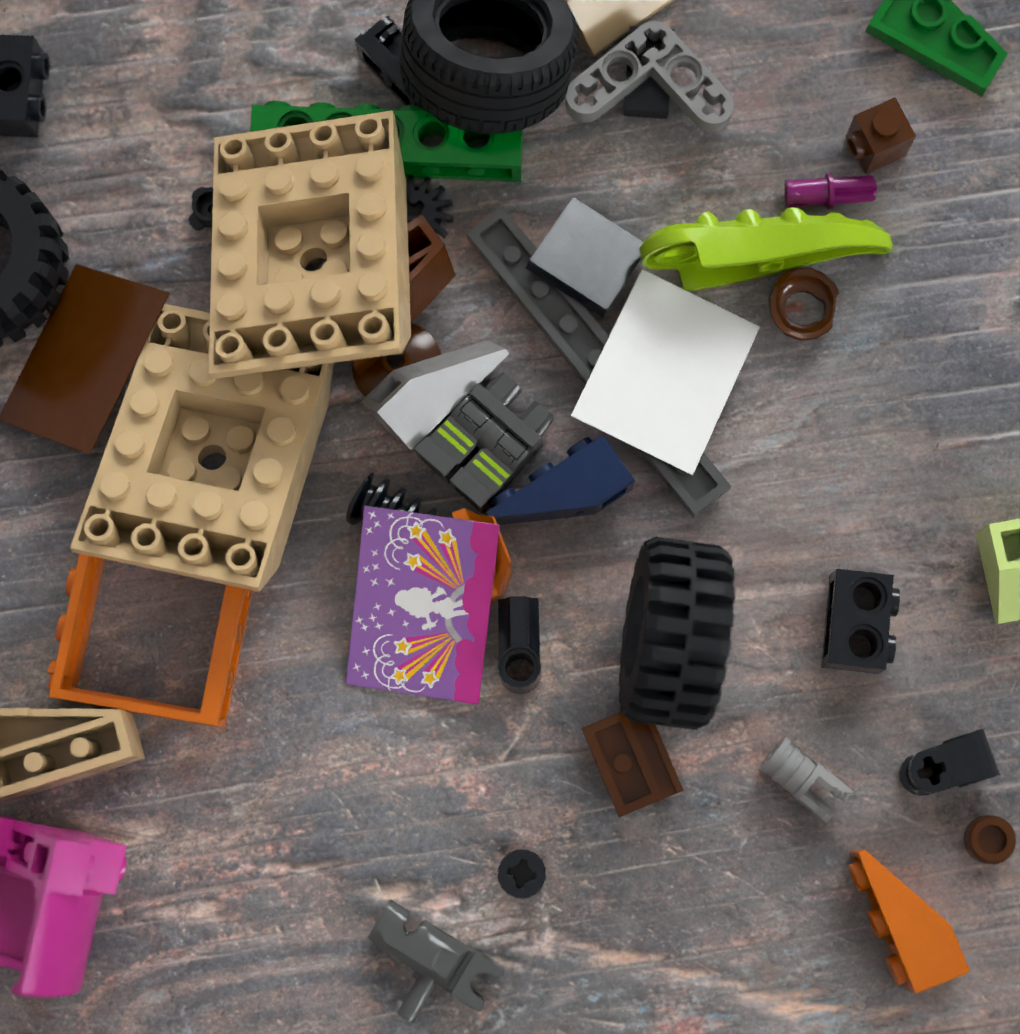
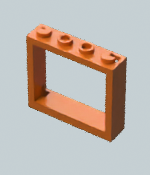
[47,554,253,729]

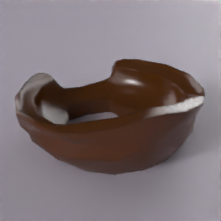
[769,267,839,341]

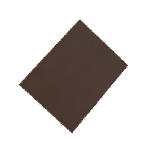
[0,264,170,455]

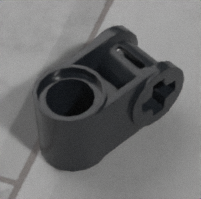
[899,729,1000,796]

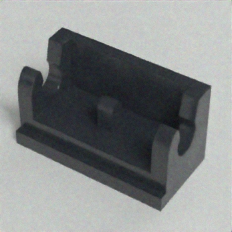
[355,16,422,108]

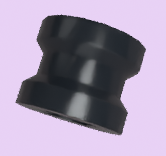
[498,849,546,898]

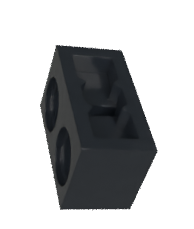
[821,569,900,674]

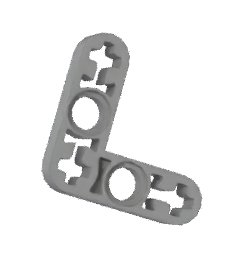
[565,21,734,132]

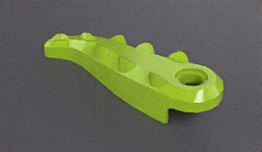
[639,207,893,292]

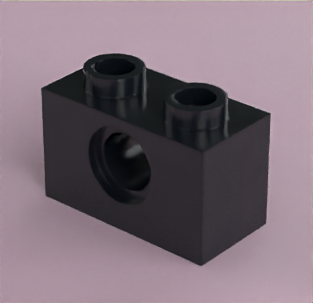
[0,35,50,138]

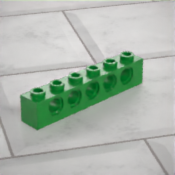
[250,101,523,182]

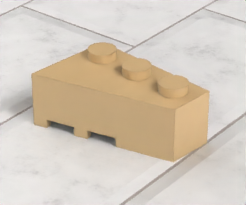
[0,708,145,802]

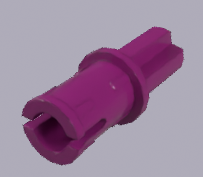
[784,173,877,209]

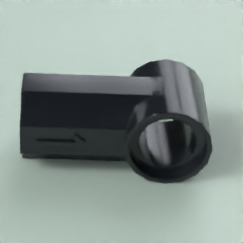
[498,596,542,694]

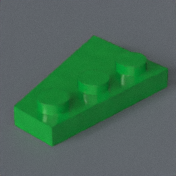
[865,0,1008,97]

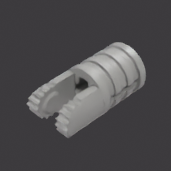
[759,736,854,823]

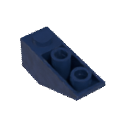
[486,435,635,525]

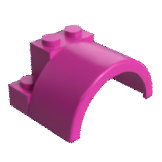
[0,814,127,997]

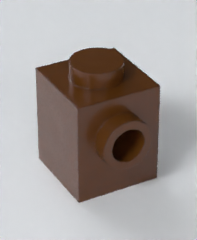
[846,97,916,175]

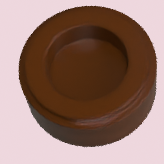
[964,815,1016,864]

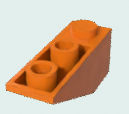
[848,849,970,994]

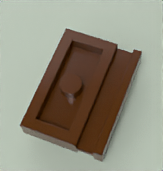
[582,712,683,817]

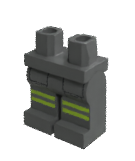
[414,372,553,515]

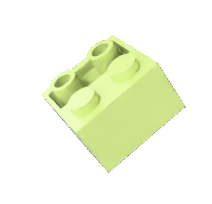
[976,519,1020,625]

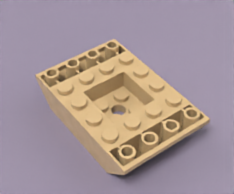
[209,110,411,379]
[70,304,334,592]

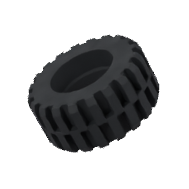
[0,169,69,347]
[619,537,735,730]

